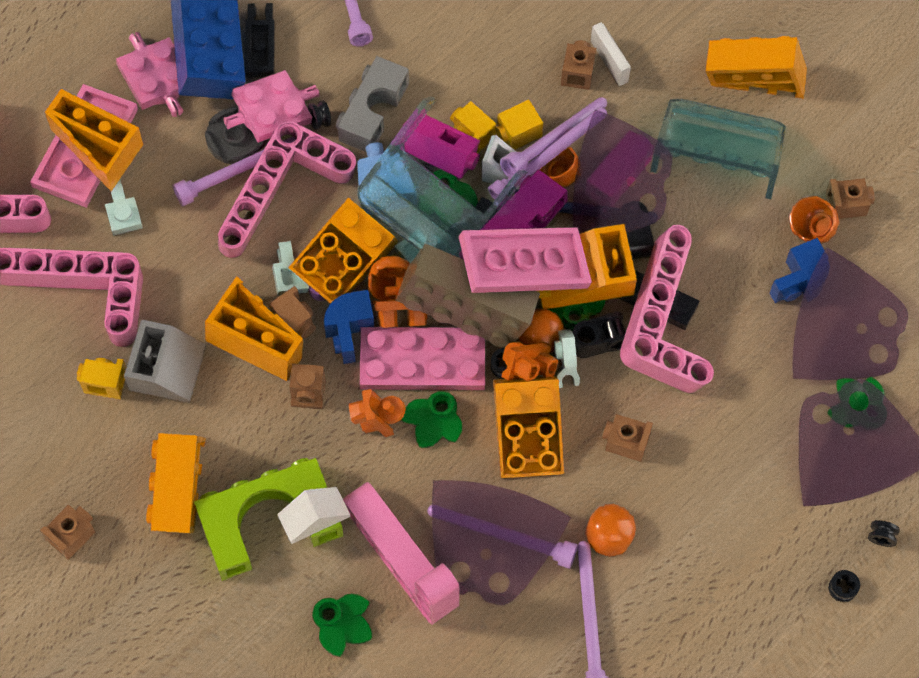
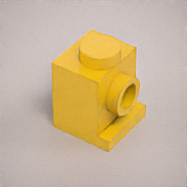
[450,101,496,153]
[77,358,127,400]

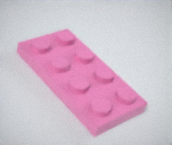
[30,84,138,208]
[458,227,592,293]
[360,327,485,390]

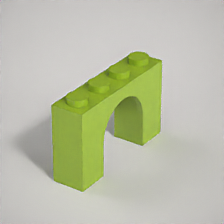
[194,458,344,581]

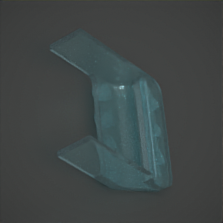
[357,96,528,258]
[650,99,786,199]

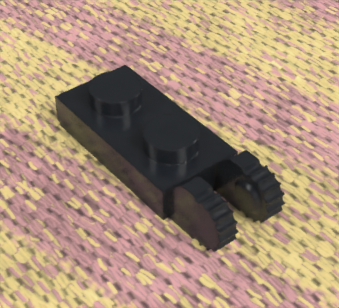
[244,3,275,77]

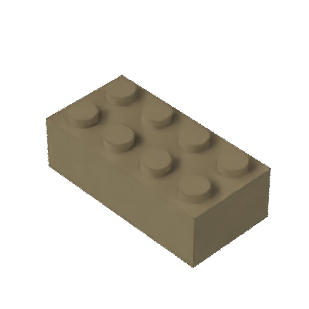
[396,243,540,347]

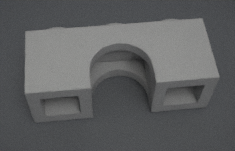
[336,56,409,152]

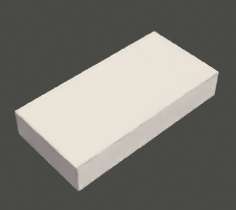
[591,22,631,86]

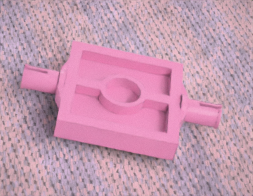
[116,32,184,117]
[223,70,319,143]

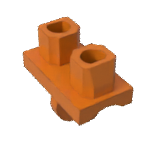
[371,277,428,328]
[501,342,559,381]
[349,389,406,437]

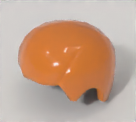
[540,147,581,188]
[789,196,839,244]
[368,256,410,300]
[518,309,564,354]
[585,504,636,557]

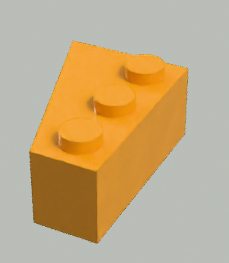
[705,36,807,99]
[45,89,143,192]
[205,276,303,381]
[146,433,206,533]

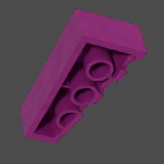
[459,169,568,260]

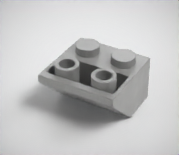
[124,319,206,403]

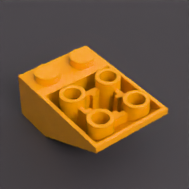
[288,197,398,304]
[540,224,637,309]
[493,376,564,478]

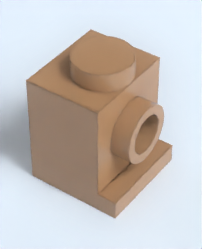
[561,40,597,90]
[825,178,875,219]
[269,286,316,339]
[289,364,326,409]
[602,414,653,462]
[40,504,95,560]

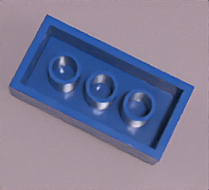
[171,0,246,99]

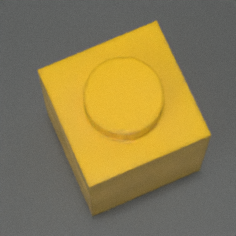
[496,100,544,150]

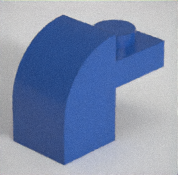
[770,238,829,303]
[324,290,374,364]

